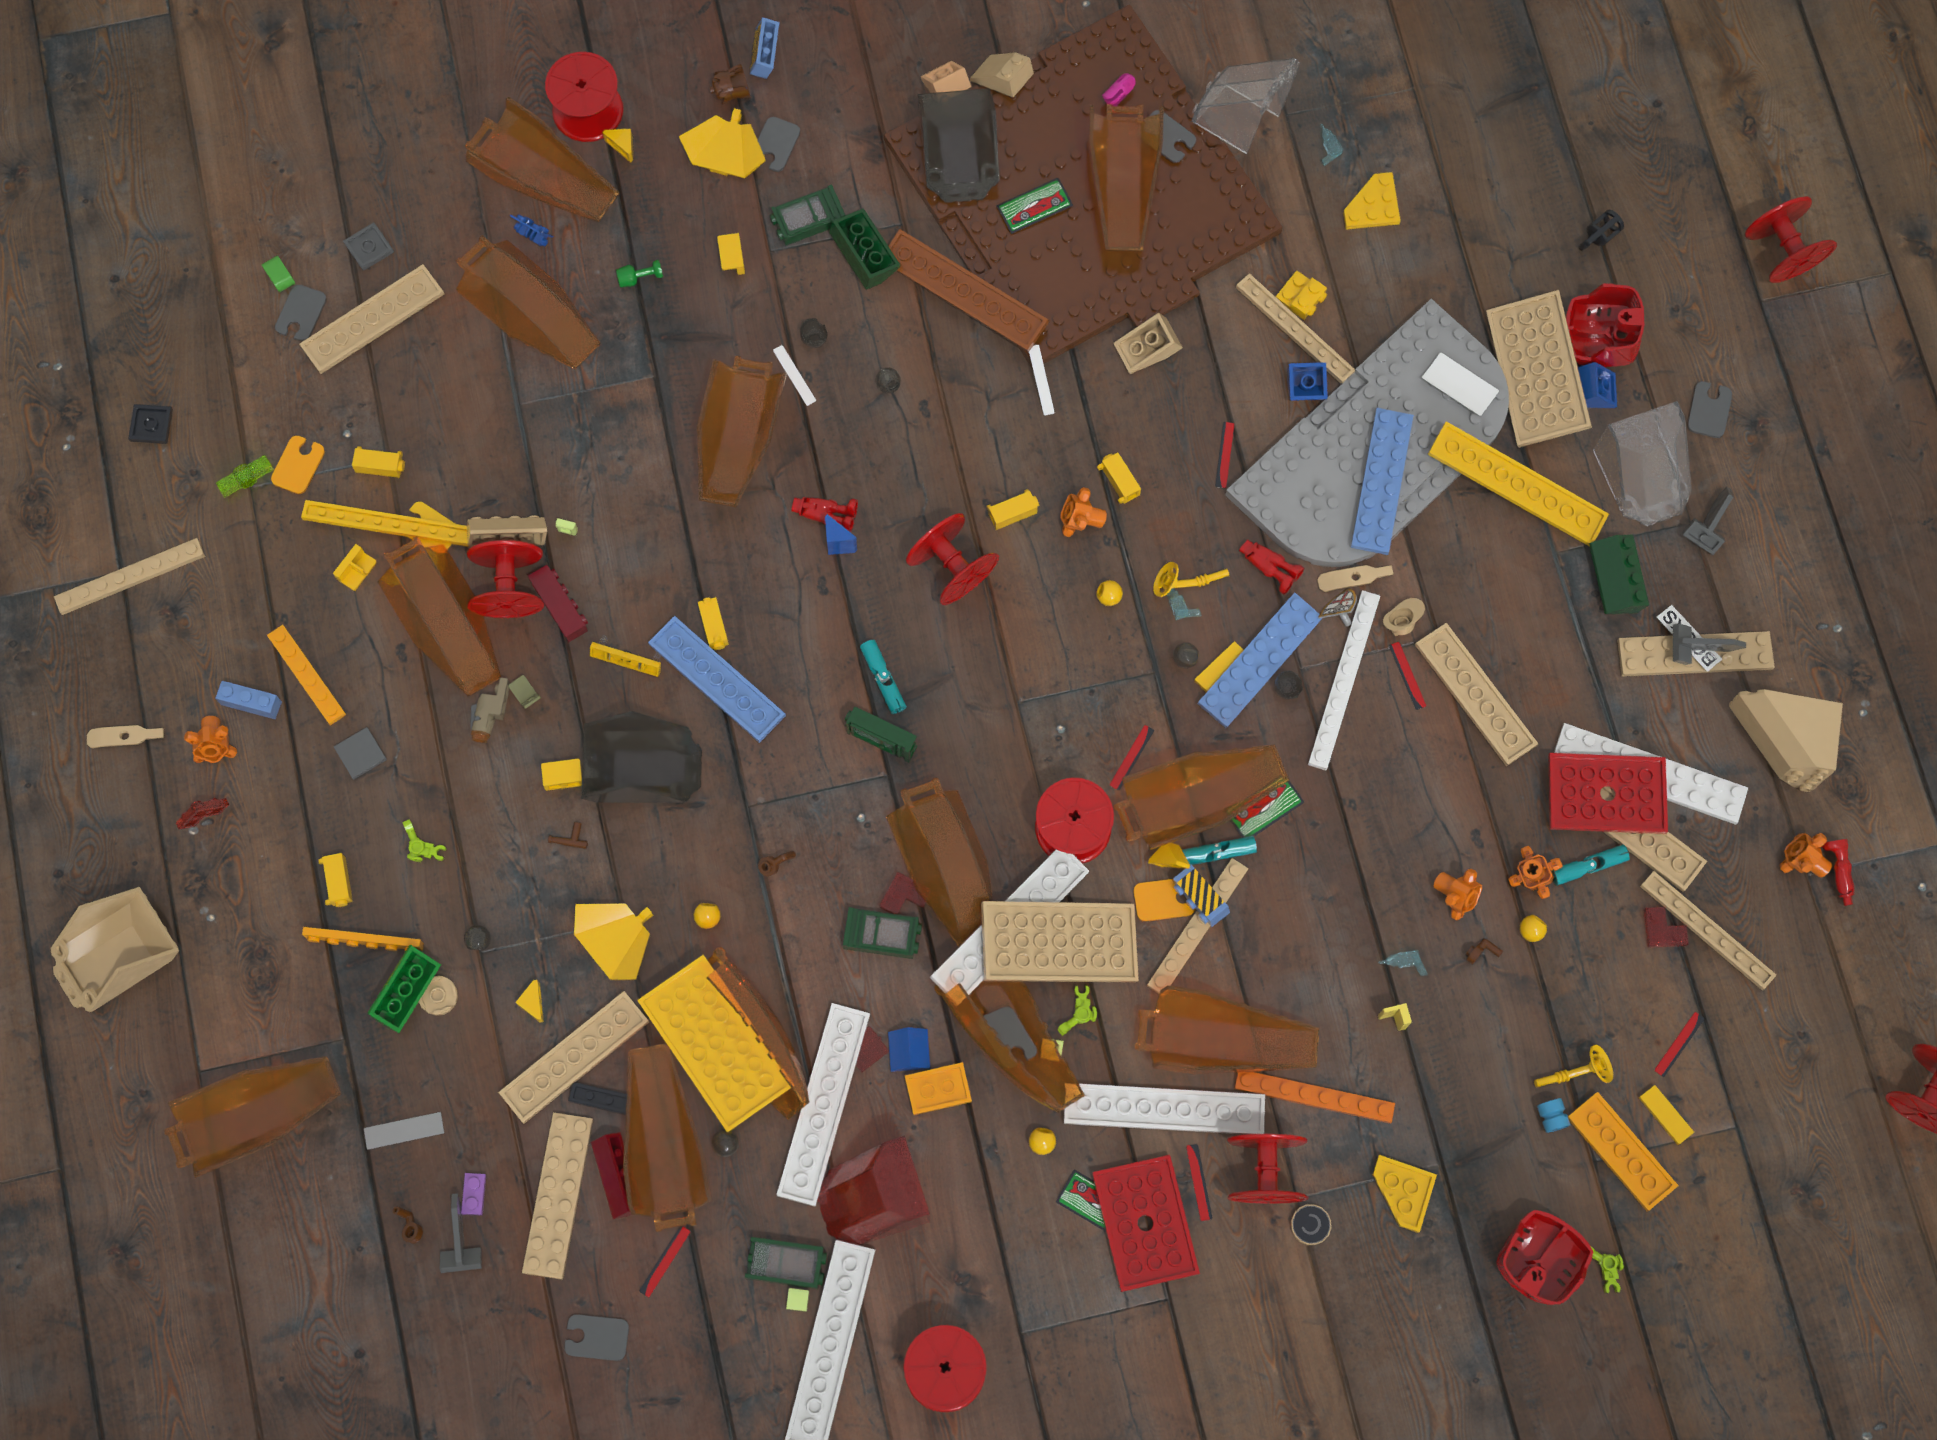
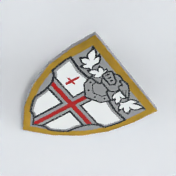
[1318,588,1357,626]

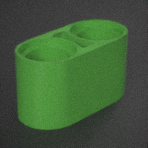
[261,255,295,293]

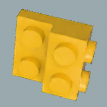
[1276,270,1327,320]

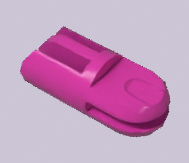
[1102,74,1136,110]

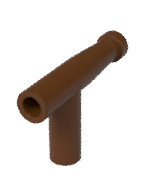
[548,822,588,849]

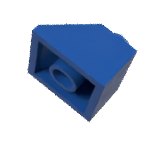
[1287,362,1328,401]
[1578,362,1617,408]

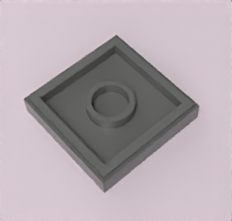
[343,223,394,271]
[334,727,387,780]

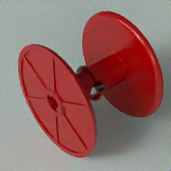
[545,52,623,142]
[1744,196,1837,283]
[906,513,999,605]
[467,540,544,618]
[1035,778,1114,864]
[1886,1044,1937,1134]
[1227,1134,1308,1204]
[904,1325,986,1412]

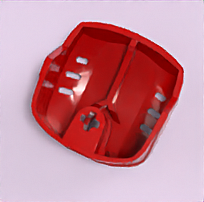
[1566,283,1645,367]
[1496,1210,1593,1305]

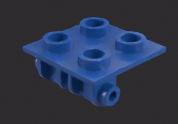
[510,214,553,247]

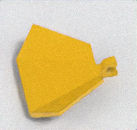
[679,108,766,178]
[574,904,654,980]

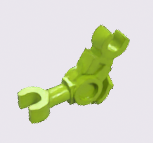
[402,819,446,862]
[1058,986,1097,1036]
[1591,1247,1624,1293]

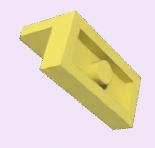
[1378,1003,1412,1031]

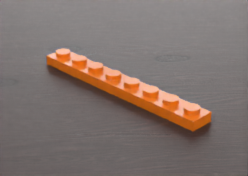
[1234,1069,1395,1124]

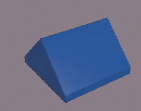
[825,514,857,555]
[888,1027,930,1072]

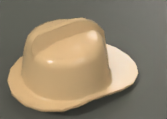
[1383,598,1425,636]

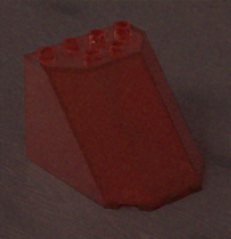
[818,1136,930,1246]

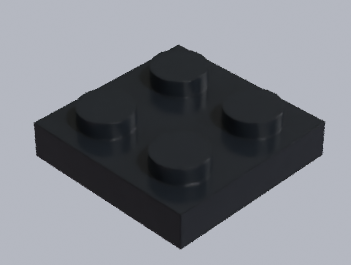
[128,404,173,444]

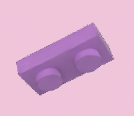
[461,1173,486,1216]

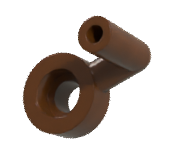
[758,851,796,876]
[1465,939,1503,965]
[392,1206,423,1244]

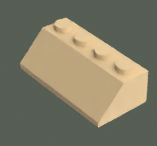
[467,515,547,547]

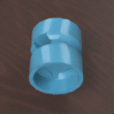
[1537,1098,1571,1133]

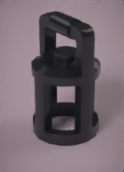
[1579,209,1624,251]

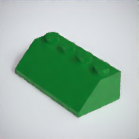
[367,945,441,1033]

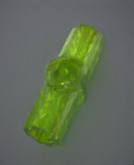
[216,455,274,498]

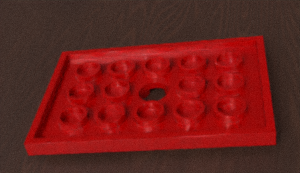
[1548,753,1668,834]
[1092,1155,1200,1292]

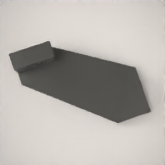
[1682,486,1733,555]
[1673,623,1746,665]
[440,1193,482,1273]

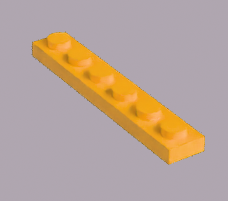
[267,625,346,726]
[302,927,424,951]

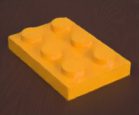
[905,1062,972,1115]

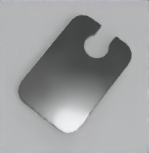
[1137,110,1196,163]
[758,117,800,172]
[275,285,327,341]
[1687,381,1732,438]
[979,1007,1037,1068]
[565,1315,629,1361]

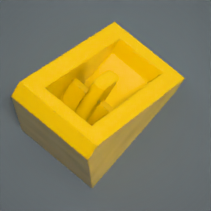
[603,129,633,163]
[1148,841,1190,869]
[515,980,544,1023]

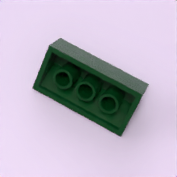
[829,208,901,290]
[1589,535,1649,614]

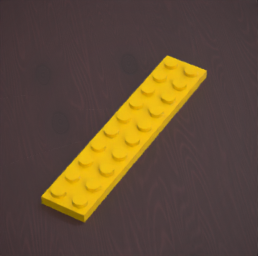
[1428,421,1609,547]

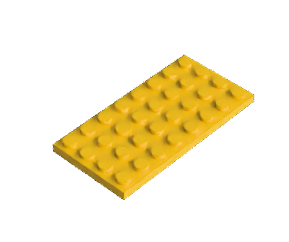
[637,955,794,1132]

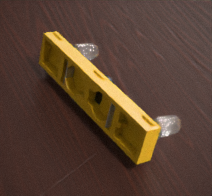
[590,635,662,677]

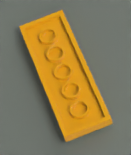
[1568,1092,1678,1212]

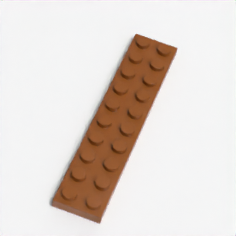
[889,229,1049,352]

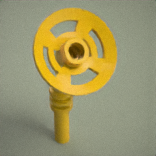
[1153,562,1229,597]
[1534,1045,1613,1087]

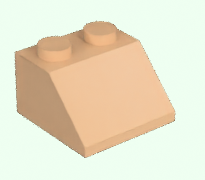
[921,61,972,103]

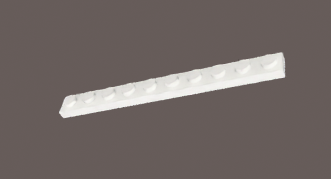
[1308,590,1380,771]

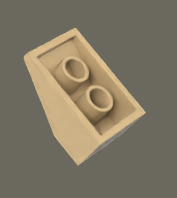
[970,52,1034,97]
[1113,313,1183,374]

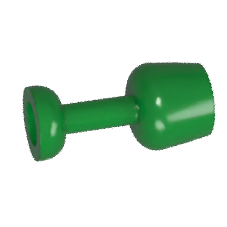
[616,260,663,288]

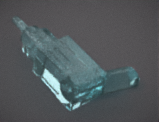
[1320,124,1344,166]
[1167,588,1201,620]
[1378,950,1428,976]

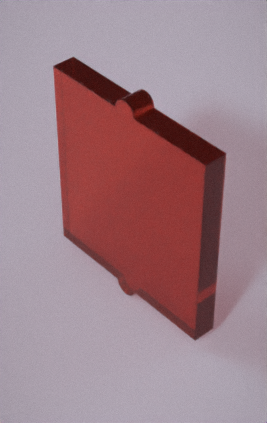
[856,1026,889,1072]

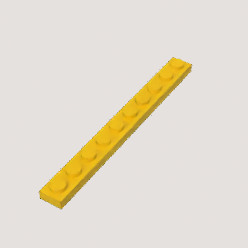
[301,500,468,547]

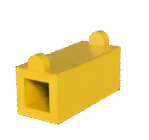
[352,446,405,478]
[1097,453,1141,504]
[986,489,1039,530]
[698,597,729,650]
[318,853,353,907]

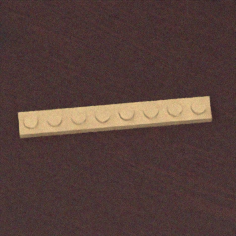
[1236,273,1355,384]
[54,538,205,615]
[1147,858,1248,997]
[1640,871,1776,991]

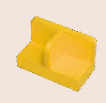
[717,233,745,275]
[333,544,377,591]
[541,759,584,791]

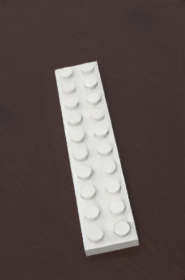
[1554,723,1748,825]
[930,849,1089,1006]
[777,1003,870,1207]
[1064,1083,1265,1134]
[785,1240,875,1440]

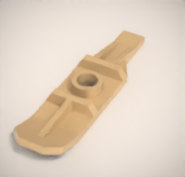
[1317,565,1393,592]
[87,725,164,749]

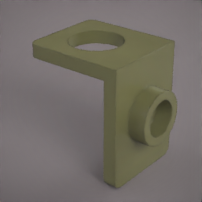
[508,675,541,709]

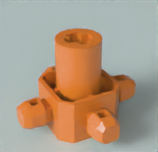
[1060,487,1107,537]
[184,716,237,763]
[1780,833,1832,878]
[1508,846,1563,899]
[1434,869,1483,920]

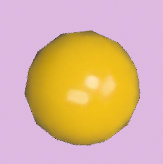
[1096,580,1123,606]
[693,903,721,929]
[1520,915,1547,942]
[1029,1128,1056,1155]

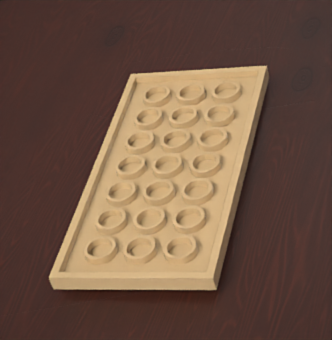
[1486,290,1592,448]
[981,901,1139,982]

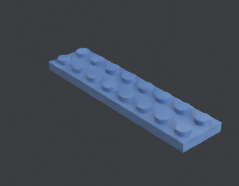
[1351,408,1414,555]
[1197,593,1322,728]
[648,616,786,743]

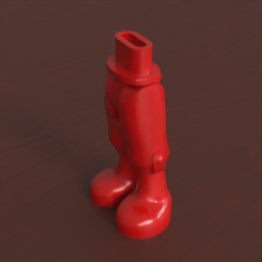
[791,497,858,532]
[1239,540,1305,595]
[1822,839,1854,906]

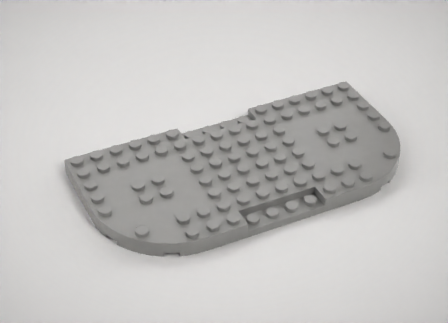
[1225,299,1509,567]

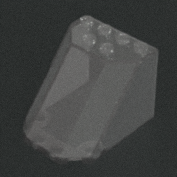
[1192,58,1301,154]
[1593,401,1692,526]

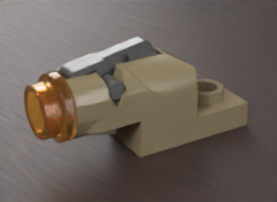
[470,678,510,743]

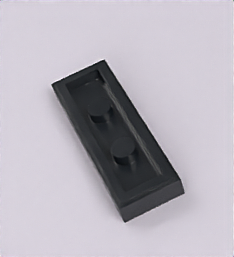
[568,1082,632,1115]

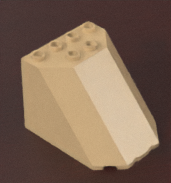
[1729,689,1843,792]
[51,887,179,1012]

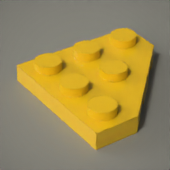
[1343,172,1400,229]
[1372,1155,1437,1233]

